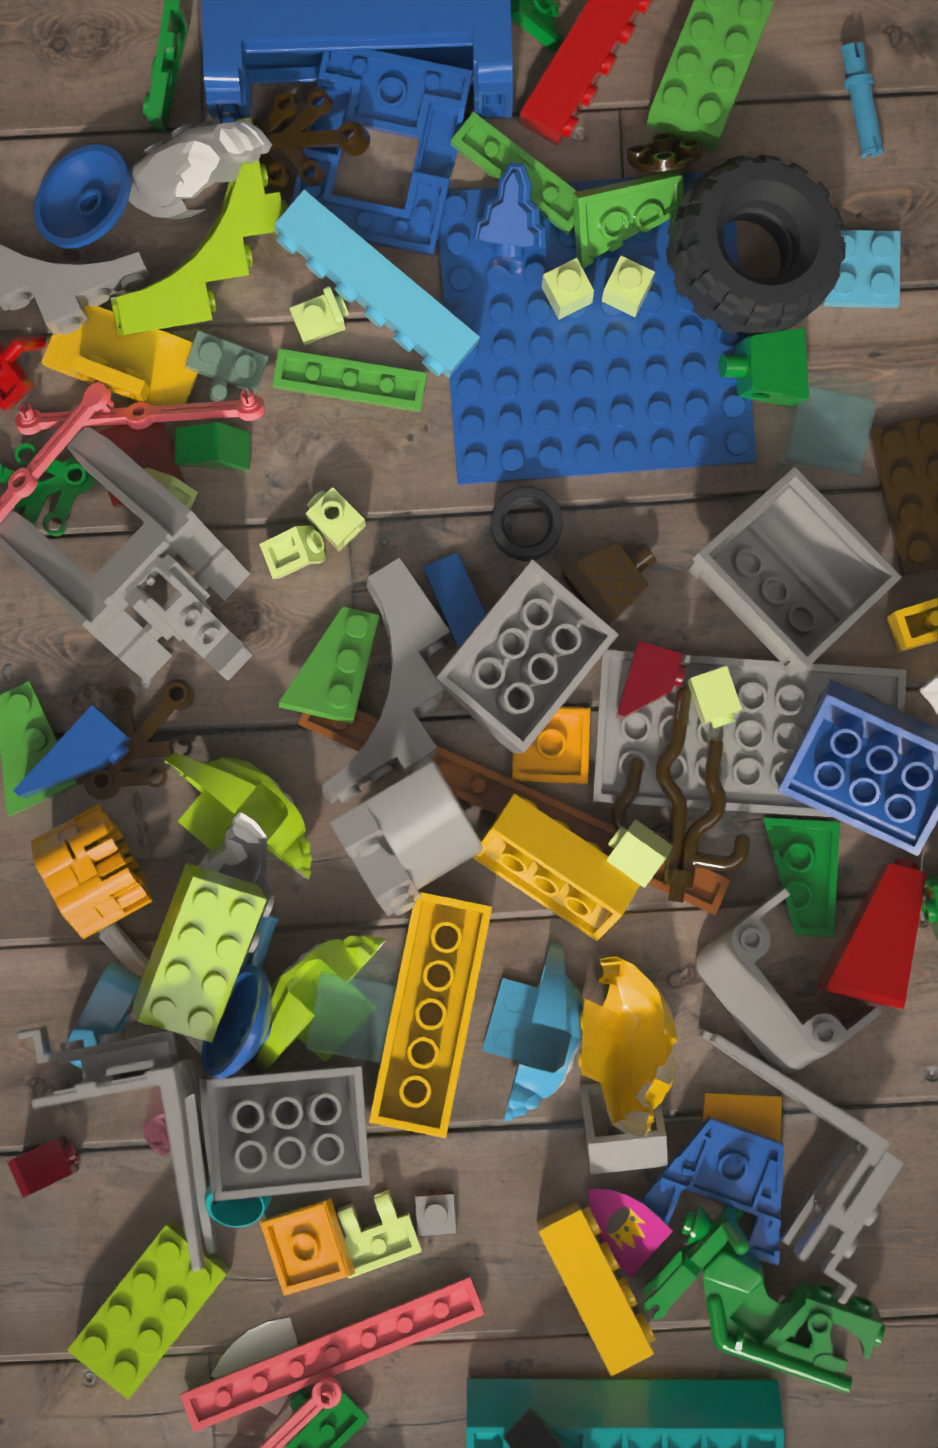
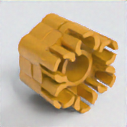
[30,803,153,939]

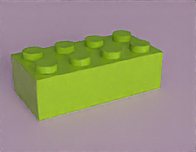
[132,863,267,1043]
[67,1220,232,1400]

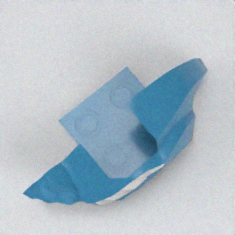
[482,940,584,1121]

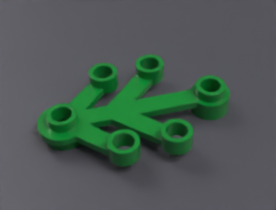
[0,443,96,537]

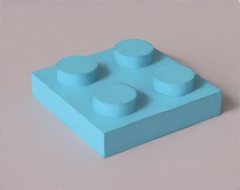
[823,230,900,308]

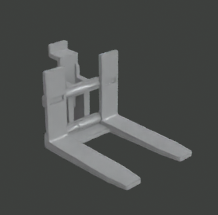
[0,427,253,683]
[17,1026,218,1271]
[698,1029,904,1304]

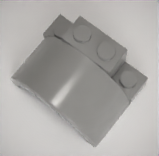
[330,762,483,916]

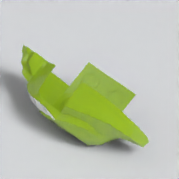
[165,753,312,880]
[255,935,386,1073]

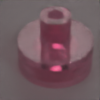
[143,1114,171,1156]

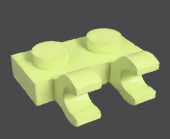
[337,1189,422,1279]

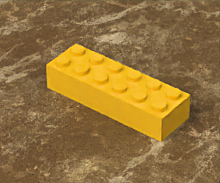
[369,892,492,1138]

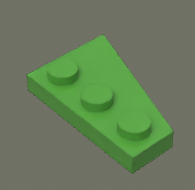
[573,170,684,269]
[279,607,379,725]
[0,681,79,817]

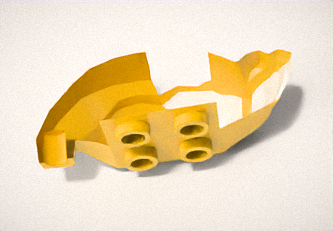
[578,956,678,1138]

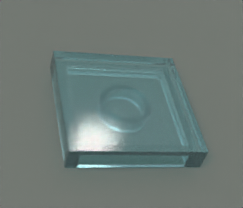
[785,387,877,477]
[306,972,397,1063]

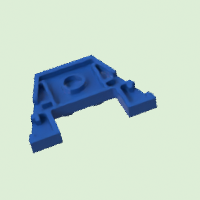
[639,1115,784,1265]

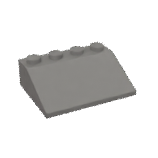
[435,559,619,754]
[199,1065,370,1201]

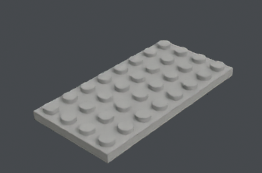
[593,650,907,818]

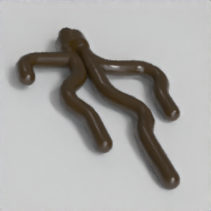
[611,687,750,903]

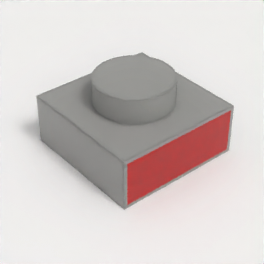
[415,1192,457,1236]

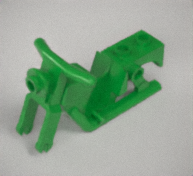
[643,1205,885,1394]

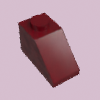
[615,641,687,720]
[7,1135,81,1198]

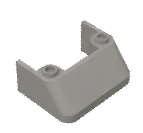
[695,889,882,1075]

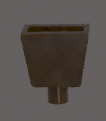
[561,542,657,627]

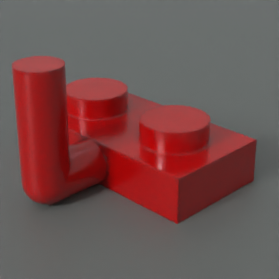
[0,335,46,411]

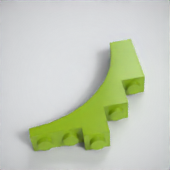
[111,117,288,336]

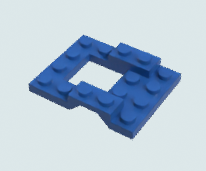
[291,50,473,257]

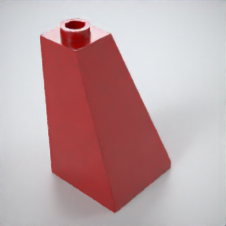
[816,858,927,1010]

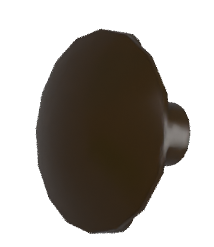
[626,133,702,173]

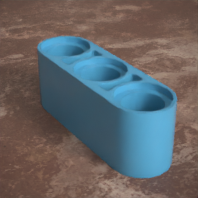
[67,961,142,1069]

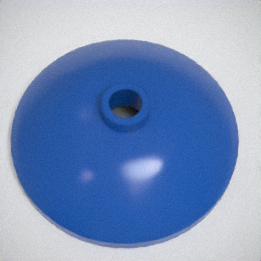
[34,144,132,249]
[201,965,272,1079]

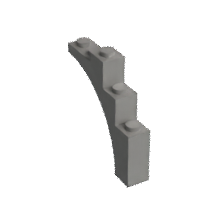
[0,244,152,335]
[322,557,450,804]

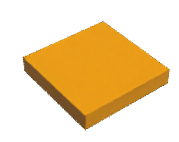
[512,707,590,784]
[702,1092,782,1140]
[259,1198,356,1295]

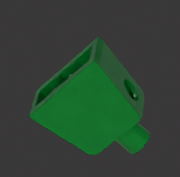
[718,328,809,407]

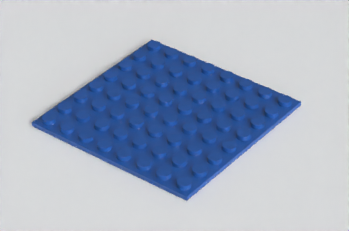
[439,172,757,485]

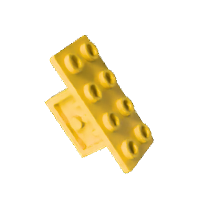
[42,305,199,406]

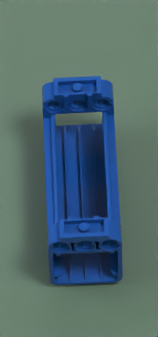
[202,0,513,125]

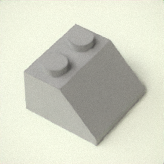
[580,1083,668,1175]

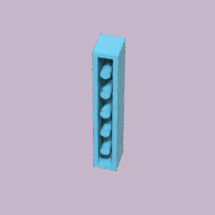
[275,190,480,378]

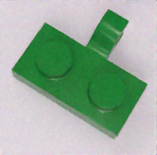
[286,1388,369,1448]

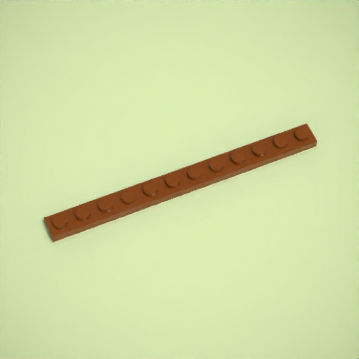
[298,709,731,915]

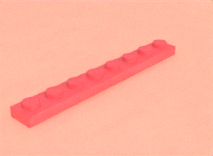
[180,1275,485,1432]

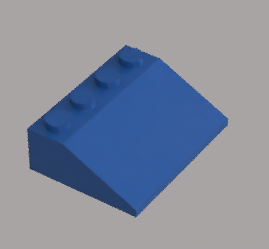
[778,679,938,856]

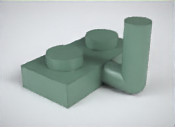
[184,331,269,402]

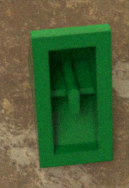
[174,422,250,471]

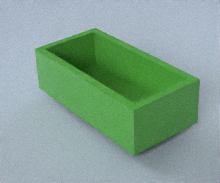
[646,0,774,153]

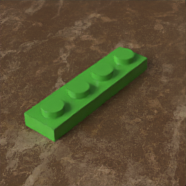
[451,112,578,235]
[272,349,427,413]

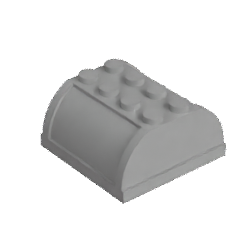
[689,467,902,677]

